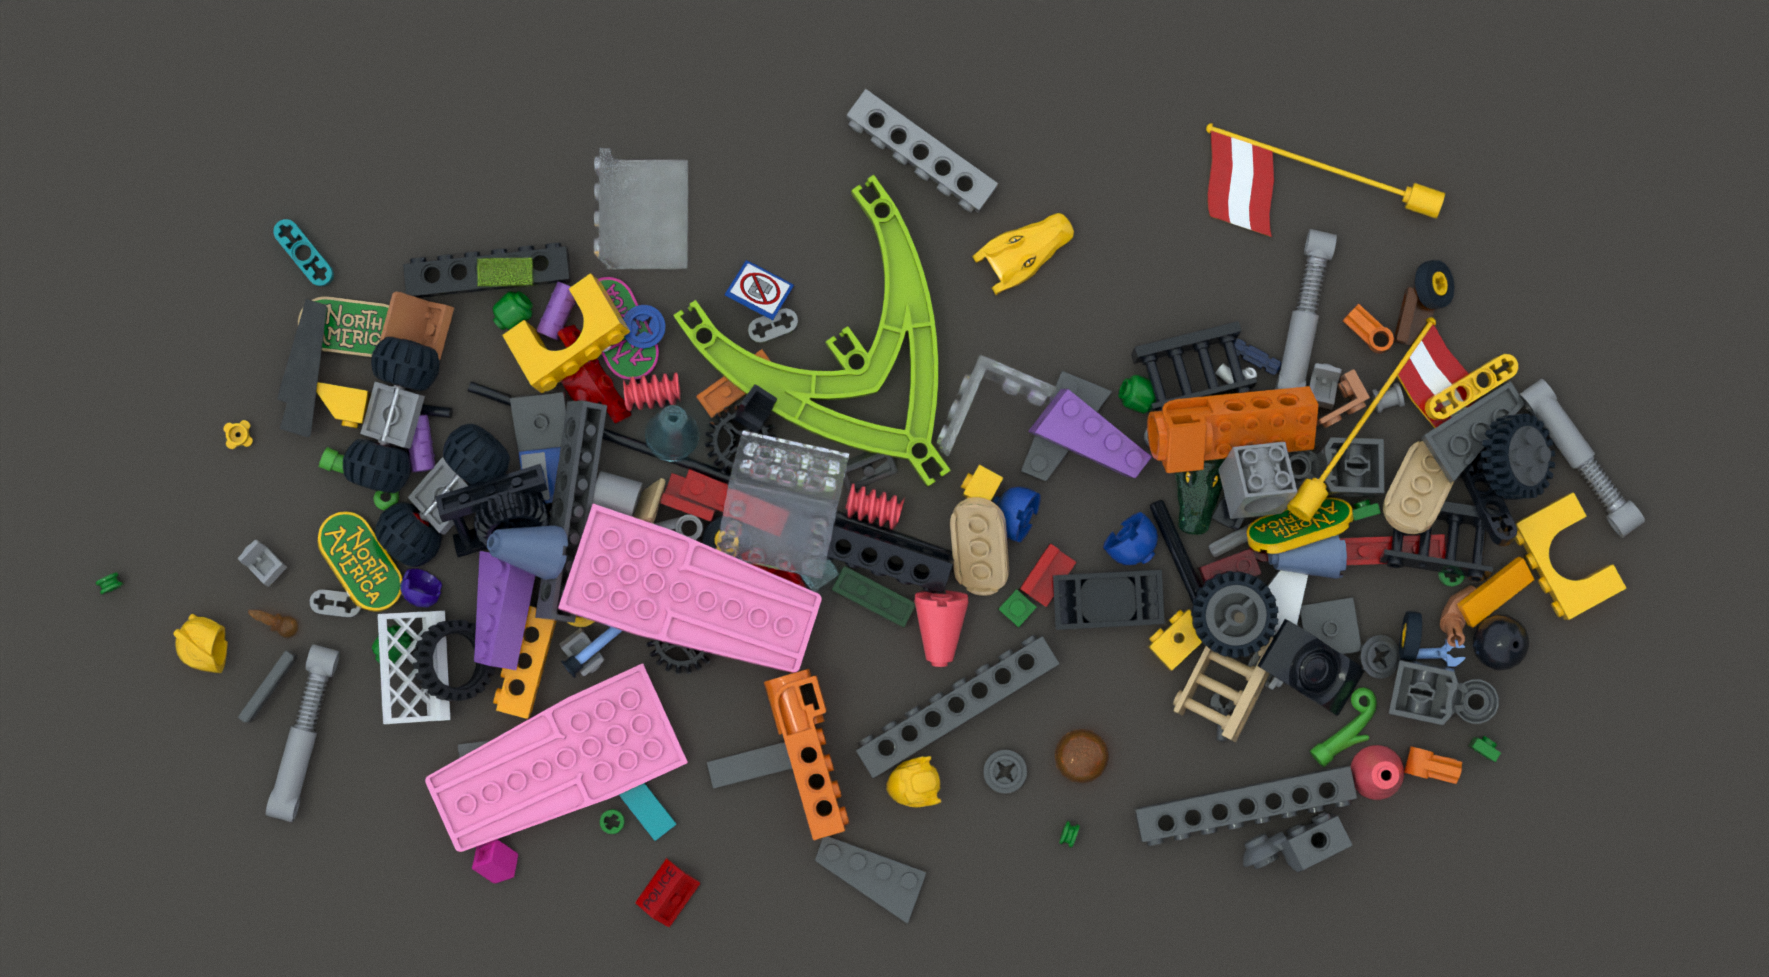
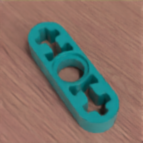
[273,219,334,287]

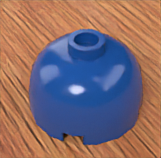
[993,487,1041,542]
[1103,512,1158,565]

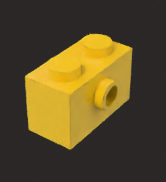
[961,465,1003,501]
[1147,609,1202,671]

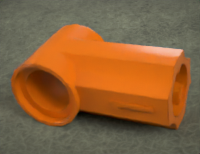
[1342,304,1394,354]
[1404,746,1462,784]

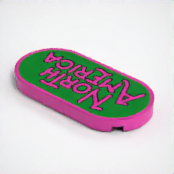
[598,277,659,380]

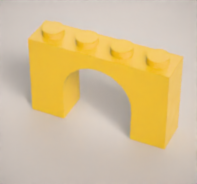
[502,273,630,393]
[1514,492,1626,620]

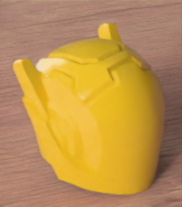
[173,614,228,673]
[886,756,941,807]

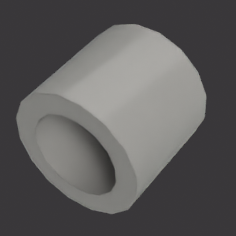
[593,471,643,517]

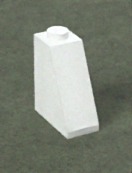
[1267,570,1308,635]

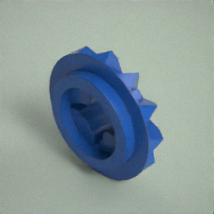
[623,305,665,349]

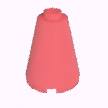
[914,590,969,667]
[1351,745,1404,800]

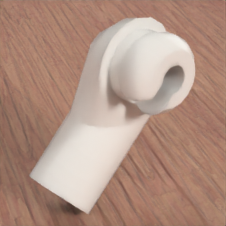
[1215,363,1257,384]

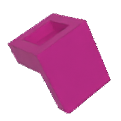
[472,839,518,883]

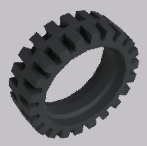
[413,620,495,701]

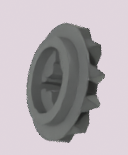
[1358,635,1400,679]
[983,750,1027,793]

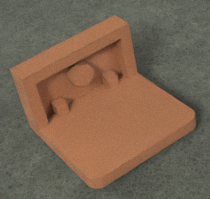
[380,291,454,360]

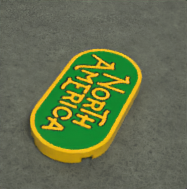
[1246,498,1353,554]
[318,512,402,612]

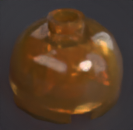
[1054,729,1109,783]

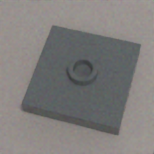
[510,391,567,452]
[1300,597,1362,654]

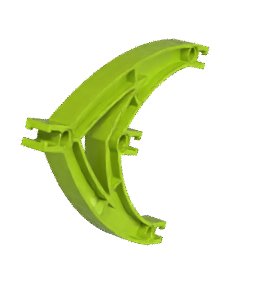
[673,175,951,487]

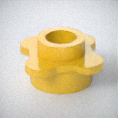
[224,420,253,449]

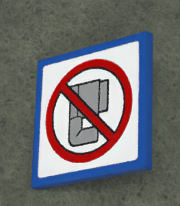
[725,260,794,320]

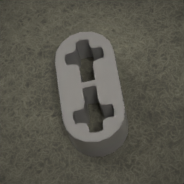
[748,308,798,343]
[309,590,362,617]

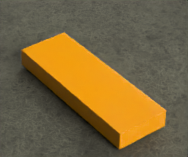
[1457,556,1535,627]

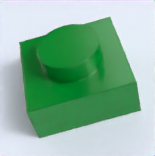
[1352,500,1381,521]
[998,589,1037,628]
[1468,736,1501,762]

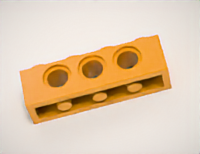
[493,605,557,719]

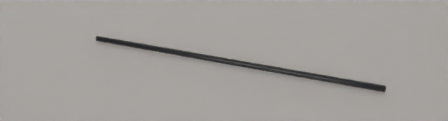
[468,381,953,554]

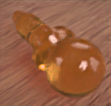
[248,609,298,638]

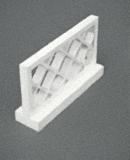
[378,611,450,724]

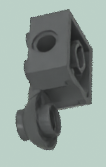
[1288,437,1384,498]
[1389,658,1499,725]
[1243,811,1353,872]

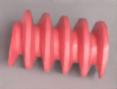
[623,373,681,411]
[845,483,905,530]

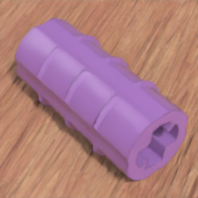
[536,282,575,341]
[408,415,435,473]

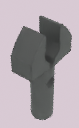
[1209,692,1236,742]

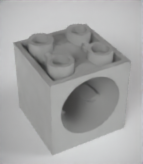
[1219,442,1297,519]

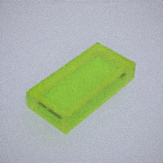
[477,258,533,287]

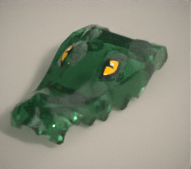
[1175,459,1225,535]

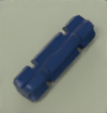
[1234,338,1282,375]

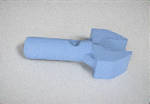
[1416,639,1466,667]

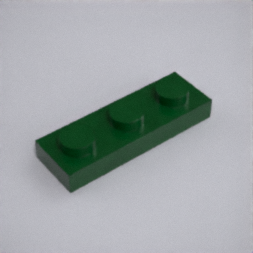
[832,566,915,627]

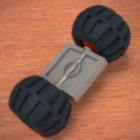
[343,336,439,493]
[375,424,510,567]

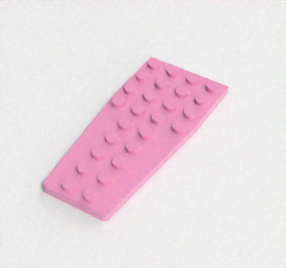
[558,504,822,673]
[425,663,688,852]

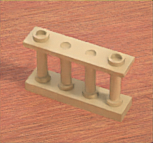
[1173,637,1273,742]

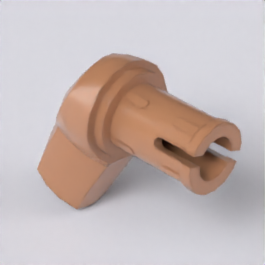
[1440,585,1476,647]

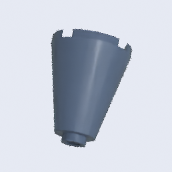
[487,525,568,580]
[1268,535,1347,579]

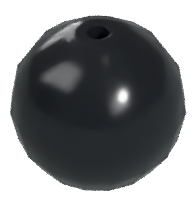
[1473,615,1529,670]

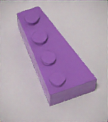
[1028,389,1151,478]
[474,551,535,670]

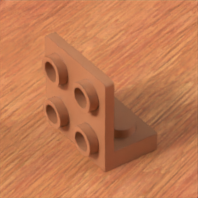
[1316,369,1370,428]

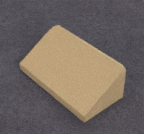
[634,478,666,524]

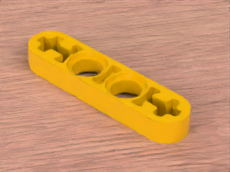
[1425,354,1518,420]

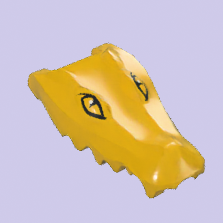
[972,213,1074,295]

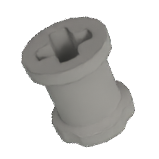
[1371,383,1405,413]

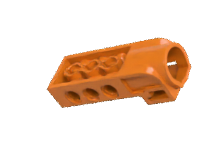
[1147,386,1319,473]
[764,669,849,840]

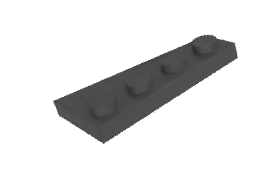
[1020,371,1112,482]
[1421,381,1525,483]
[815,836,927,924]

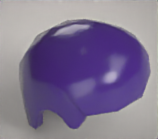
[400,568,442,608]

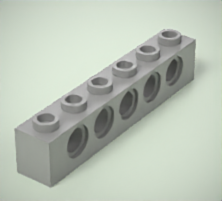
[847,89,998,213]

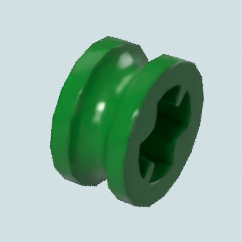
[95,572,124,595]
[1438,572,1464,587]
[600,809,625,834]
[1059,821,1080,848]

